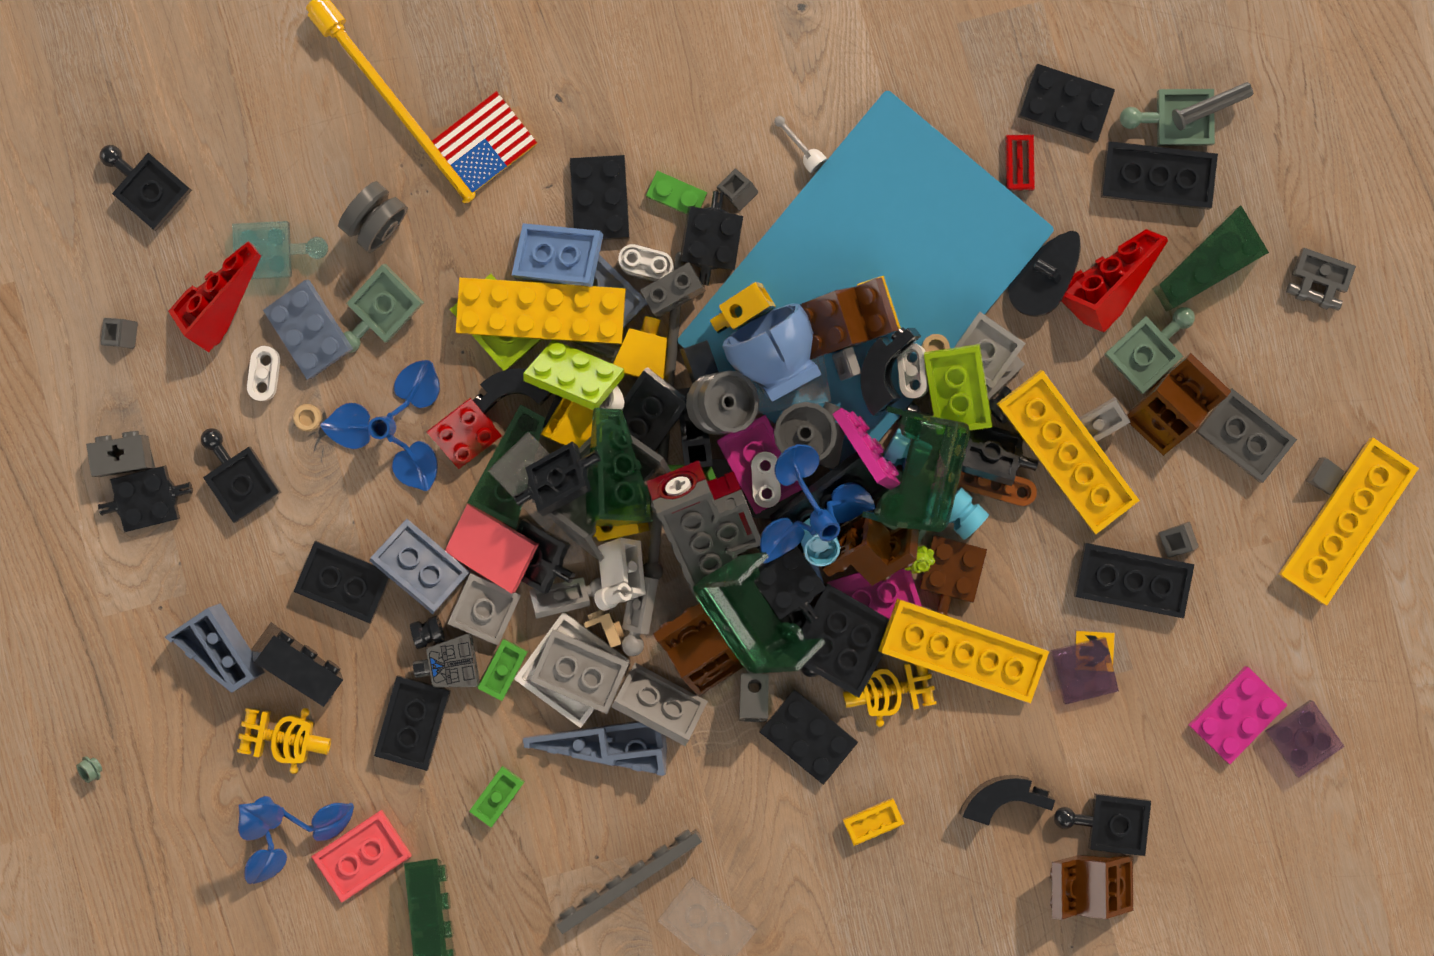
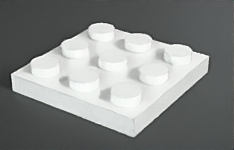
[514,612,630,728]

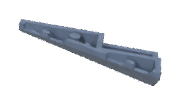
[523,721,667,776]

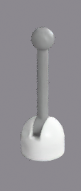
[774,116,827,173]

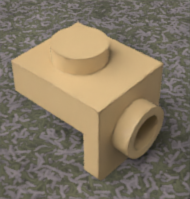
[584,610,625,648]

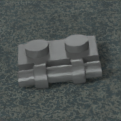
[1286,248,1356,311]

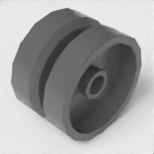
[338,181,408,253]
[686,371,759,435]
[773,402,837,460]

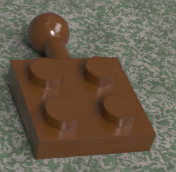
[919,535,987,616]

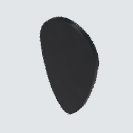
[1008,231,1081,317]

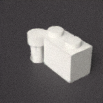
[594,538,646,611]

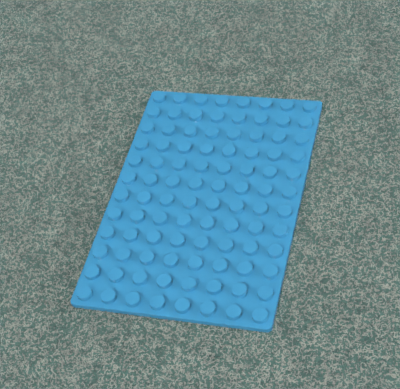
[678,91,1054,471]

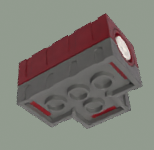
[646,460,761,596]

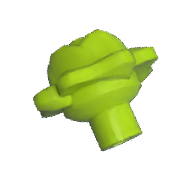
[905,546,935,574]

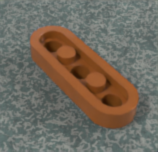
[955,468,1037,506]

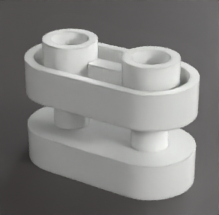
[618,244,674,282]

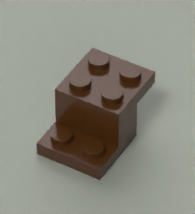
[800,277,898,360]
[1126,353,1231,456]
[822,511,919,586]
[653,603,744,696]
[1050,854,1134,920]

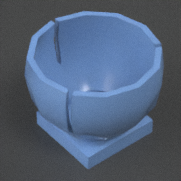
[722,304,822,402]

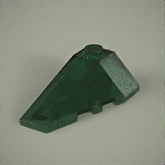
[586,408,652,526]

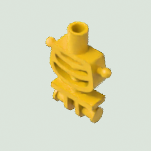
[843,663,937,727]
[237,708,331,774]

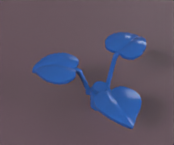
[320,360,440,491]
[760,444,875,564]
[238,796,354,884]

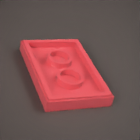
[445,503,539,594]
[311,810,412,903]

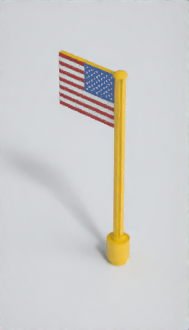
[306,0,537,203]

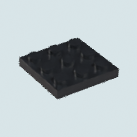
[786,583,889,698]

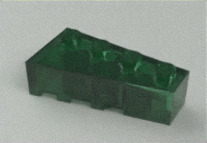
[1152,205,1269,312]
[404,859,456,956]

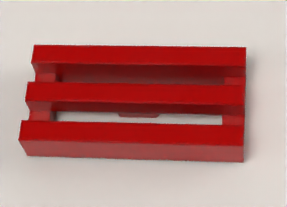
[1005,135,1035,191]

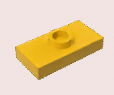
[842,798,904,846]

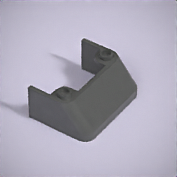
[548,423,671,562]

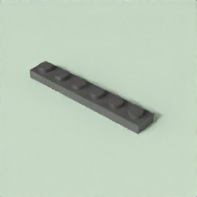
[556,829,702,934]

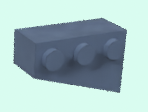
[165,603,265,693]

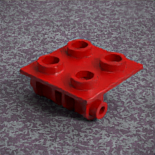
[426,398,502,469]

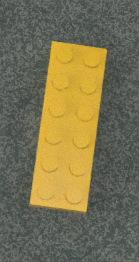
[456,277,626,345]
[997,370,1140,534]
[1278,437,1419,606]
[878,598,1049,703]

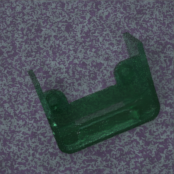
[862,406,970,532]
[693,552,825,673]

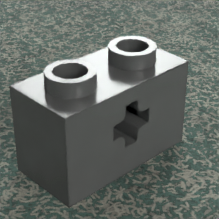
[640,262,706,318]
[86,431,154,477]

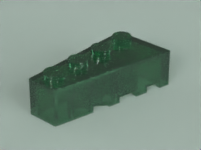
[467,404,545,528]

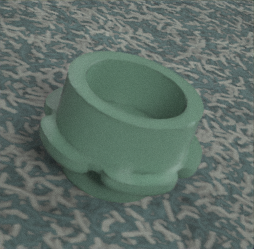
[76,756,102,783]

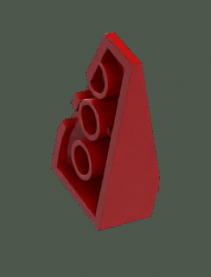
[1061,229,1168,333]
[168,241,261,352]

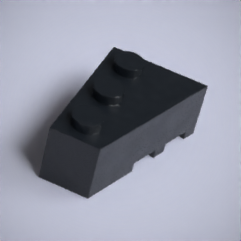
[252,622,343,707]

